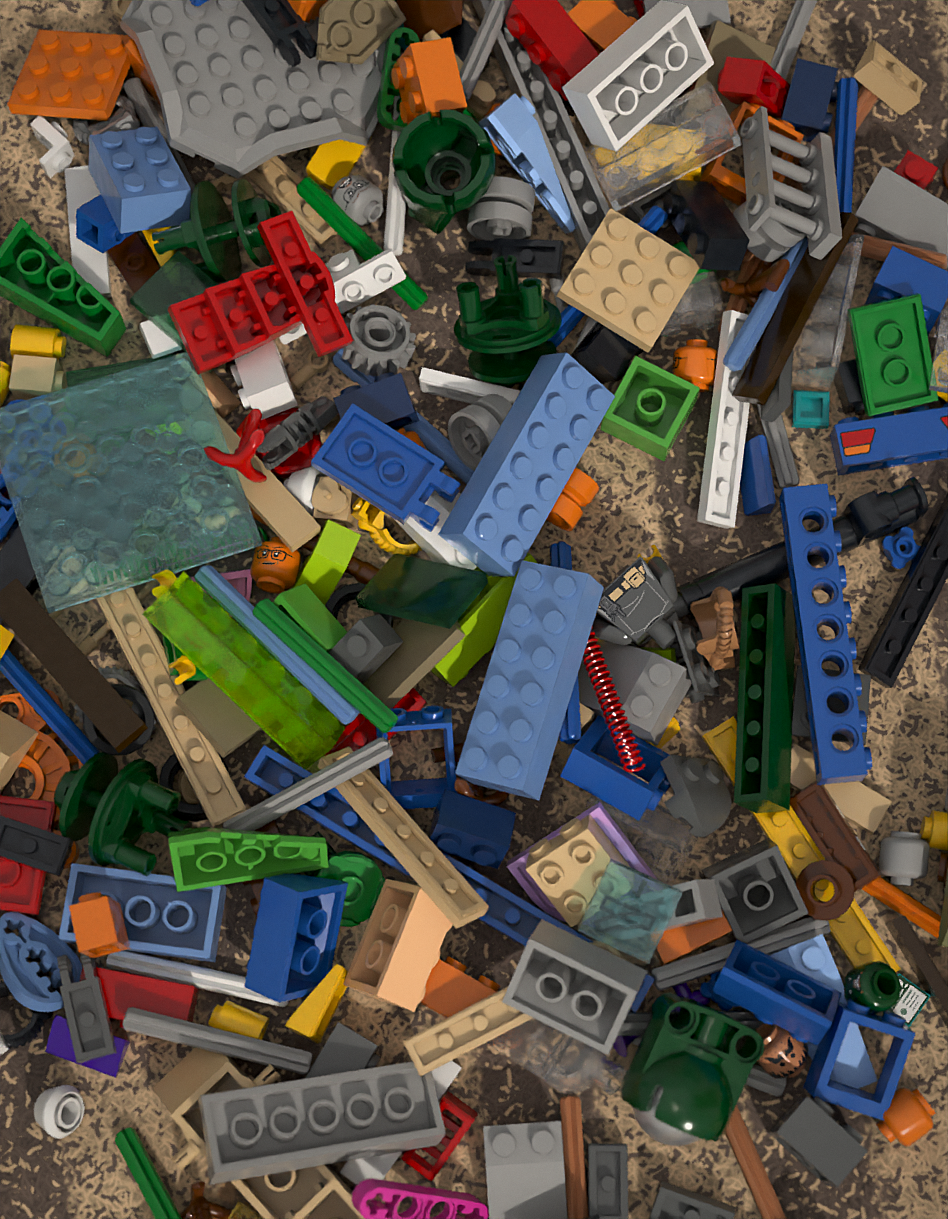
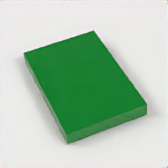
[847,293,938,416]

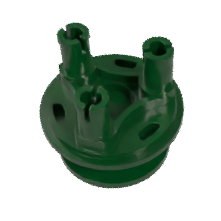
[152,179,281,286]
[454,255,562,388]
[54,752,192,876]

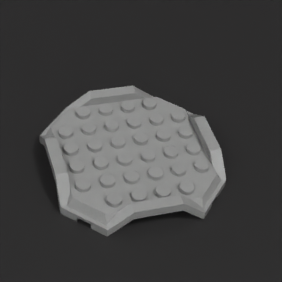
[120,0,393,179]

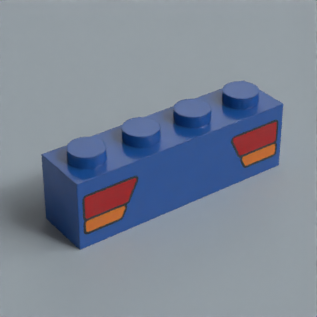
[830,403,948,476]

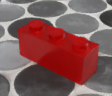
[504,0,599,101]
[79,967,199,1029]

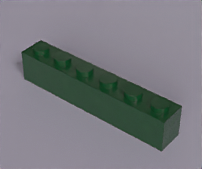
[734,583,796,813]

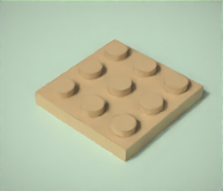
[557,208,699,352]

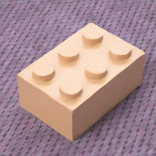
[343,879,453,1012]

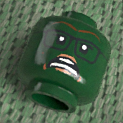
[843,961,901,1014]

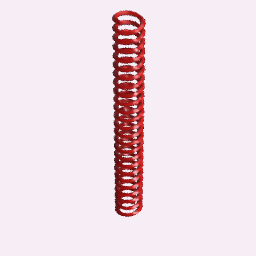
[582,626,645,772]

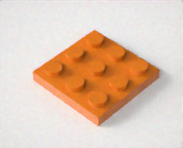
[7,29,131,121]

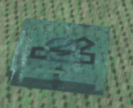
[578,858,682,963]

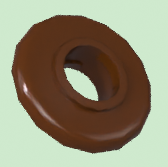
[796,860,855,921]

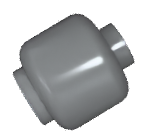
[879,831,930,886]

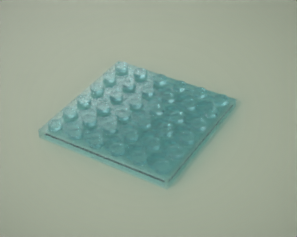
[0,352,262,614]

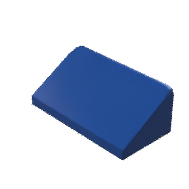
[740,435,776,516]

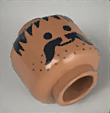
[755,1023,809,1079]

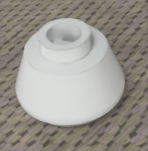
[283,466,325,516]
[34,1085,84,1138]

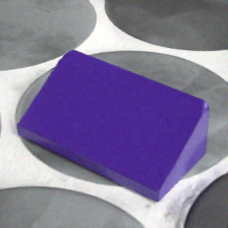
[45,1015,130,1078]

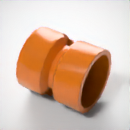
[546,467,599,531]

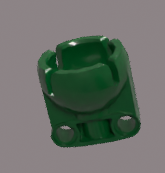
[392,110,496,235]

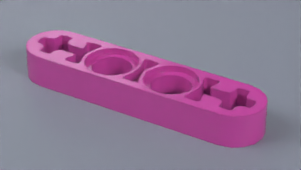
[351,1178,489,1219]

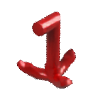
[204,409,267,483]

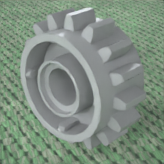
[342,304,416,376]

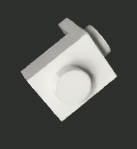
[30,116,75,178]

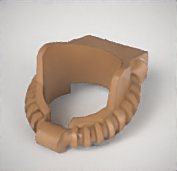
[690,587,740,670]

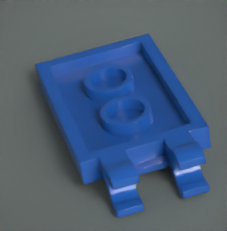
[311,403,461,532]

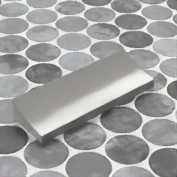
[199,1061,446,1185]

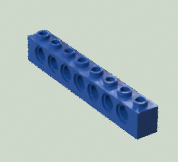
[779,484,872,785]

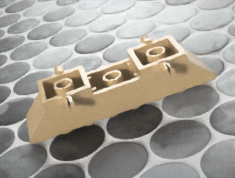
[153,1048,381,1219]

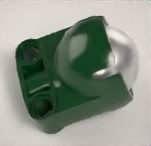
[620,993,764,1146]

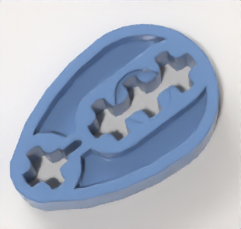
[0,912,82,1012]

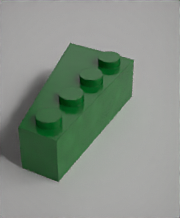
[0,217,127,357]

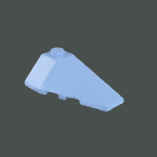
[478,93,576,234]
[769,934,878,1089]

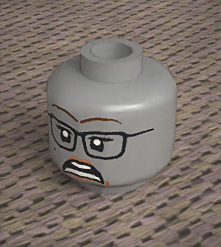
[331,174,383,227]

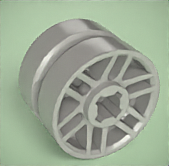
[467,176,535,241]
[733,196,806,262]
[448,394,512,471]

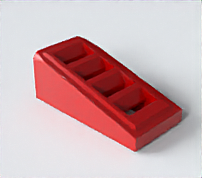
[401,1092,478,1182]

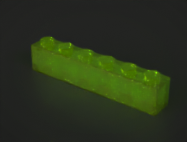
[142,572,345,770]

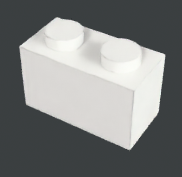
[230,340,298,420]

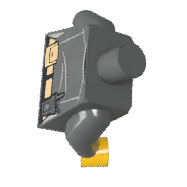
[592,545,678,650]

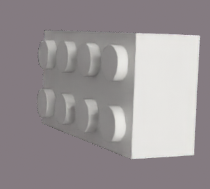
[562,0,714,151]

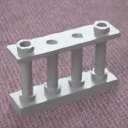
[740,106,842,260]

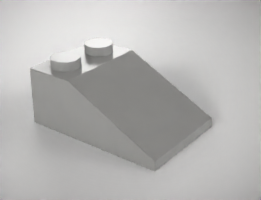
[578,637,692,746]
[483,1121,567,1219]

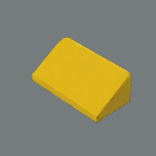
[306,137,372,191]

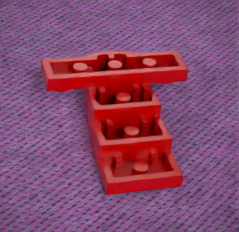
[167,211,353,374]

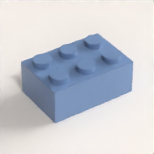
[89,127,191,234]

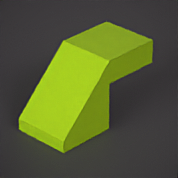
[293,519,361,605]

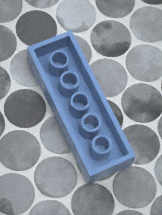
[438,352,615,577]
[455,560,604,801]

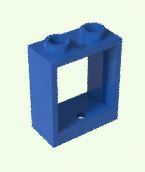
[376,705,457,809]
[560,715,671,821]
[803,999,916,1121]

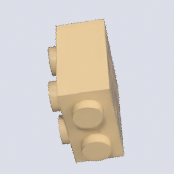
[526,814,635,928]

